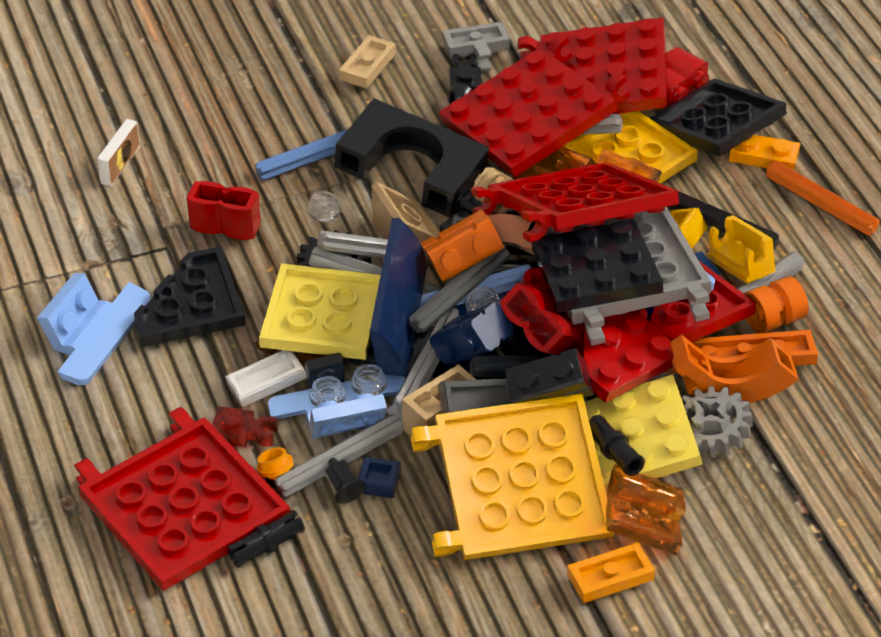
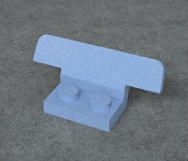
[37,273,151,385]
[268,375,405,439]

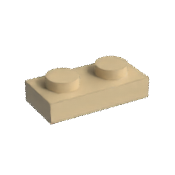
[339,35,396,89]

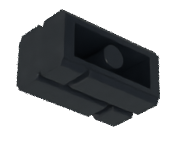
[505,348,594,403]

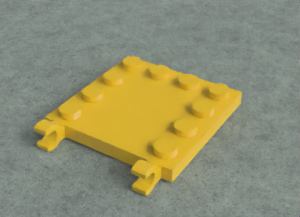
[410,393,615,560]

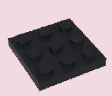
[650,78,787,156]
[532,220,663,313]

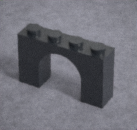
[334,98,490,218]

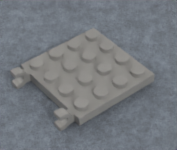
[543,207,711,346]

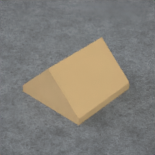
[371,181,440,243]

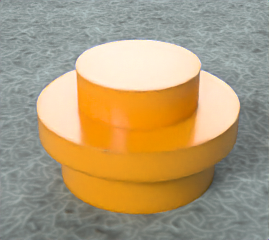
[257,447,294,480]

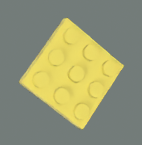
[259,263,381,360]
[584,374,703,494]

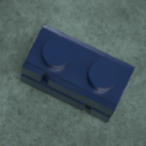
[429,302,514,368]

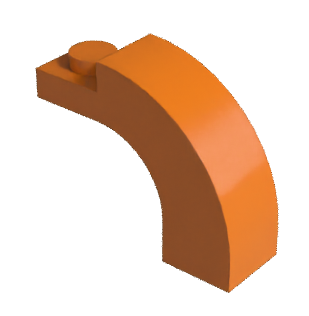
[670,335,799,403]

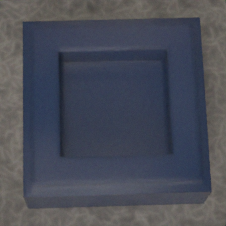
[358,457,401,498]

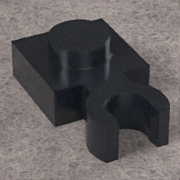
[449,53,482,90]

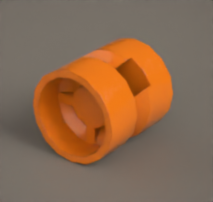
[744,276,809,333]

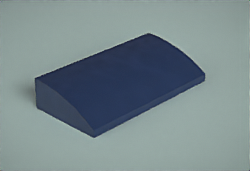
[370,218,428,376]

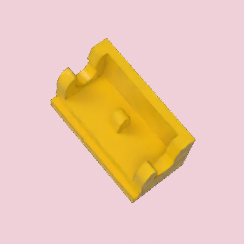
[708,215,776,284]

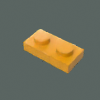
[729,134,800,170]
[567,542,655,603]

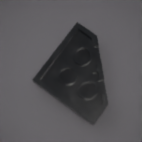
[134,246,245,347]

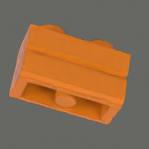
[420,209,505,282]

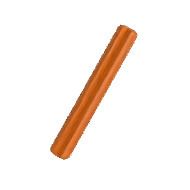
[765,161,880,236]

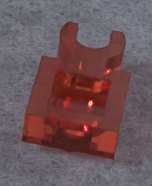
[212,406,278,447]

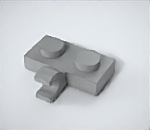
[442,22,510,72]

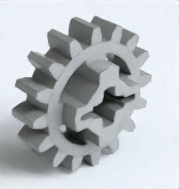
[682,386,753,458]

